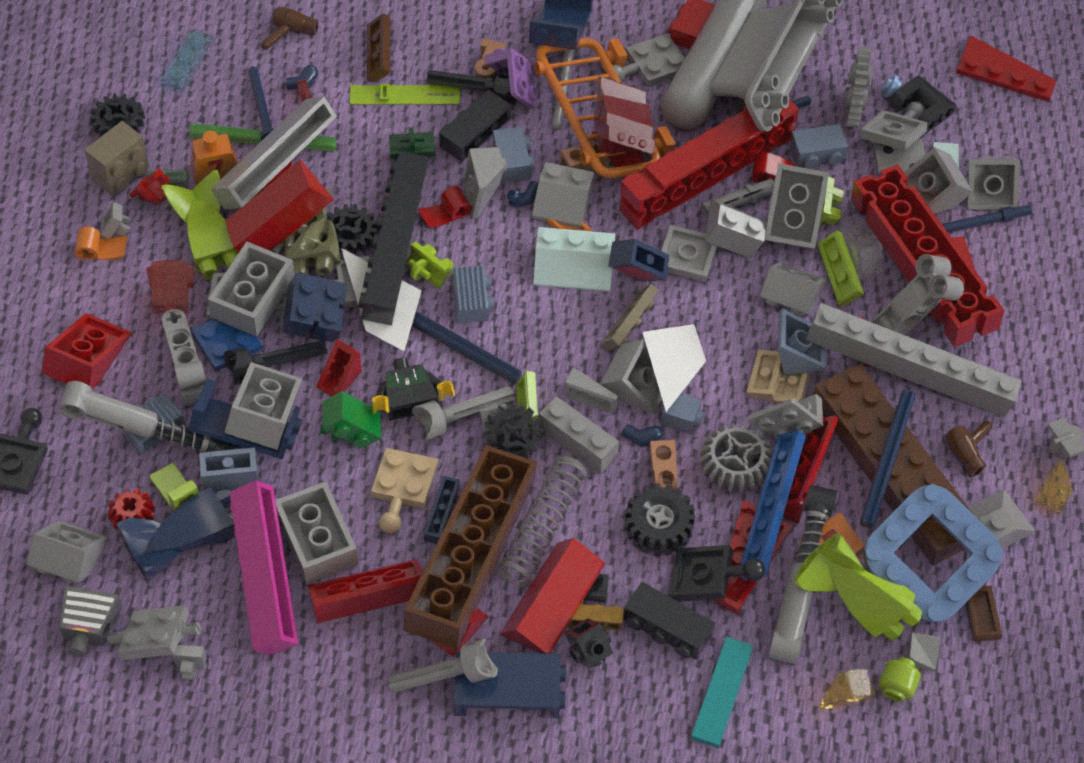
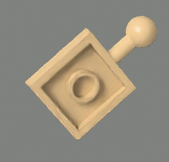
[371,448,439,534]

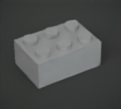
[764,163,829,249]
[208,242,295,336]
[225,362,302,450]
[275,481,359,585]

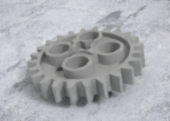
[844,46,872,128]

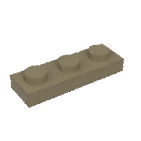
[599,284,659,351]

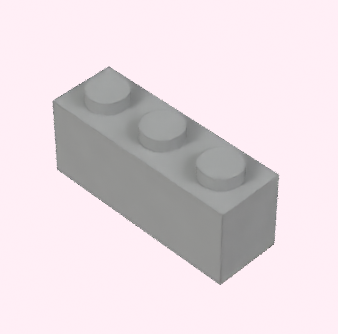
[539,396,619,475]

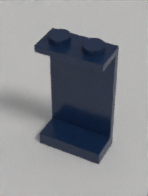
[529,0,593,50]
[188,379,302,459]
[454,652,566,718]

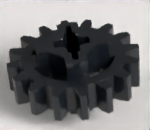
[90,93,145,137]
[323,204,377,255]
[483,402,543,459]

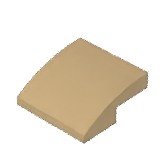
[747,350,811,404]

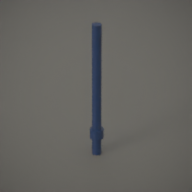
[942,204,1032,233]

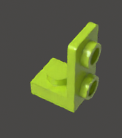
[150,463,199,512]

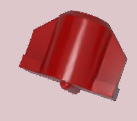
[129,168,170,205]

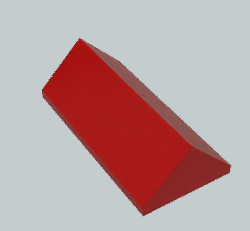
[225,159,334,251]
[783,415,838,524]
[500,538,605,654]
[307,559,423,624]

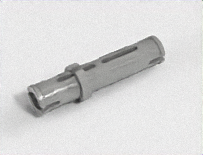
[701,178,774,218]

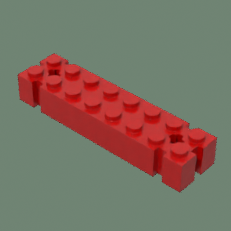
[619,99,799,230]
[851,164,1004,347]

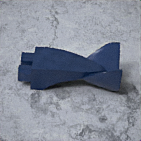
[116,487,235,581]

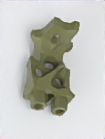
[284,188,341,276]

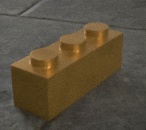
[569,603,624,631]

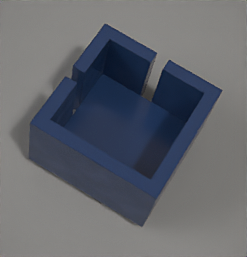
[282,272,347,342]

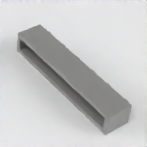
[211,96,337,209]

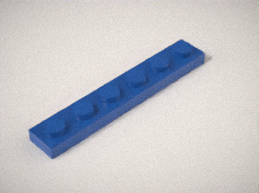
[739,430,806,581]

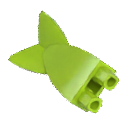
[162,170,240,280]
[794,533,922,641]

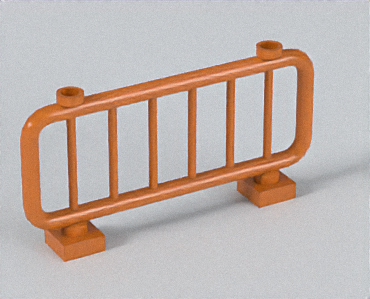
[534,38,676,178]

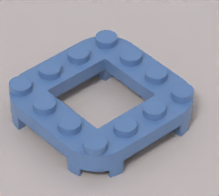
[863,484,1003,623]

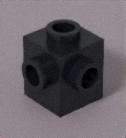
[564,618,613,668]

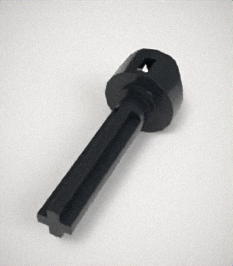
[426,70,517,105]
[224,340,328,386]

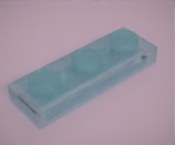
[160,29,213,92]

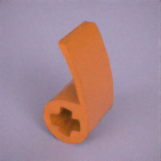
[74,227,127,260]

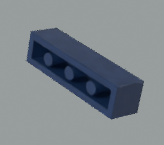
[423,476,460,544]

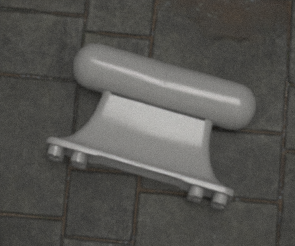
[661,0,843,132]

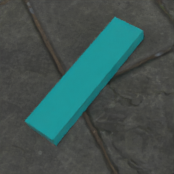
[691,636,754,749]

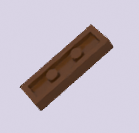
[367,13,391,82]

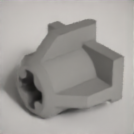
[1048,418,1084,460]

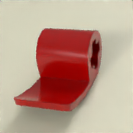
[752,152,797,183]
[418,186,472,228]

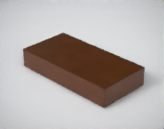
[965,586,1003,641]

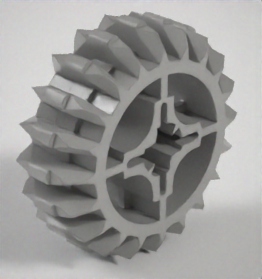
[700,423,773,493]

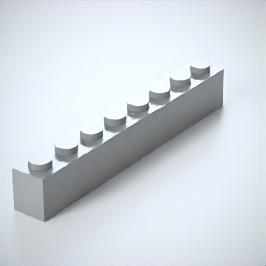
[806,303,1021,416]

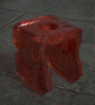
[146,260,195,314]

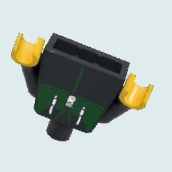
[372,357,456,421]

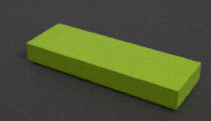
[817,230,864,306]

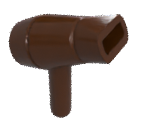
[261,6,319,50]
[945,421,992,478]

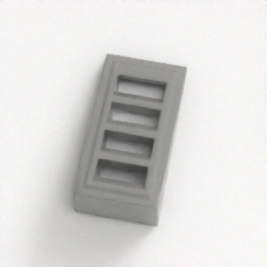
[565,368,618,414]

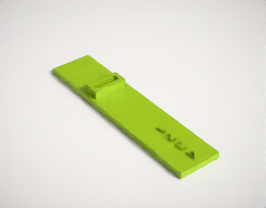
[350,84,460,105]

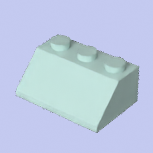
[533,227,615,292]

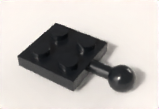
[0,408,48,495]
[669,545,766,601]

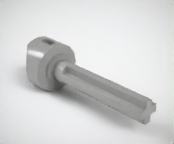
[412,386,515,441]
[388,639,498,692]

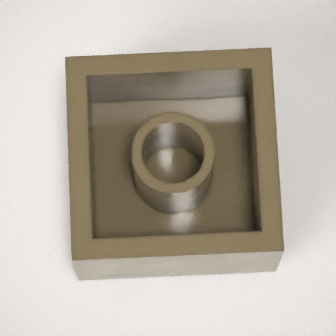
[84,121,149,196]

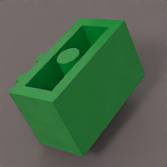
[321,391,381,448]

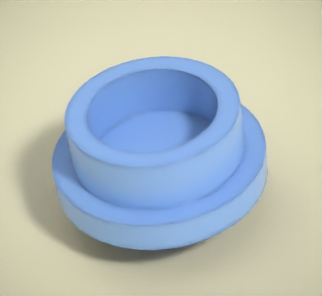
[881,75,903,98]

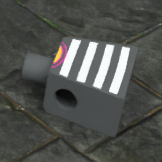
[60,586,122,657]

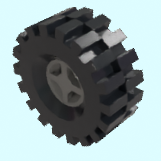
[625,484,695,556]

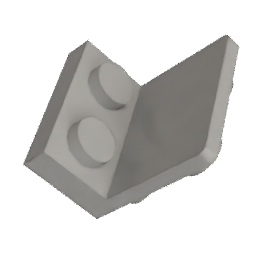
[748,394,823,441]

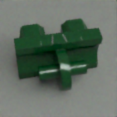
[389,127,436,160]

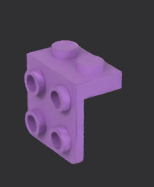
[485,48,539,108]

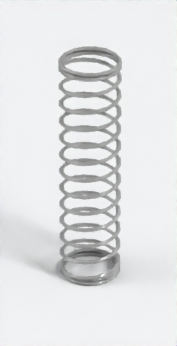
[498,456,587,586]

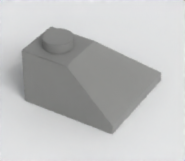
[463,147,507,219]
[967,156,1020,210]
[968,489,1035,548]

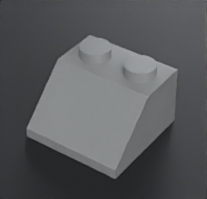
[904,147,973,214]
[532,162,594,229]
[705,199,767,258]
[760,262,827,316]
[600,339,662,414]
[27,520,109,583]

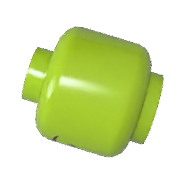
[879,657,921,702]

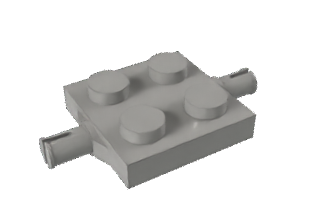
[107,605,201,660]

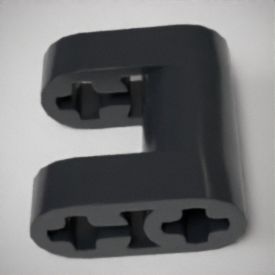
[889,75,956,134]

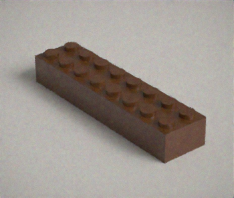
[813,364,974,566]
[403,445,537,649]

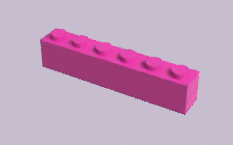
[230,480,298,655]

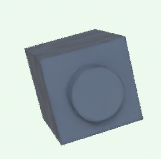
[661,394,704,435]

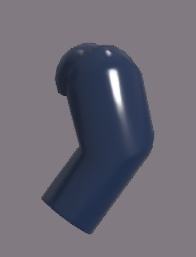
[286,65,318,90]
[507,181,538,207]
[621,424,663,447]

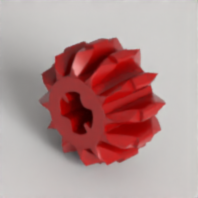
[107,487,155,530]

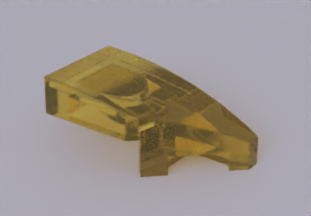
[1035,459,1073,514]
[819,669,875,709]

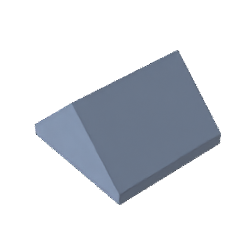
[778,309,825,375]

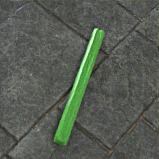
[189,124,337,152]

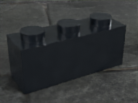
[439,90,511,162]
[623,582,716,660]

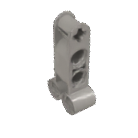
[872,254,964,336]
[162,309,206,407]

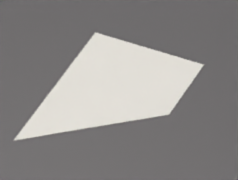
[341,248,421,351]
[643,324,706,412]

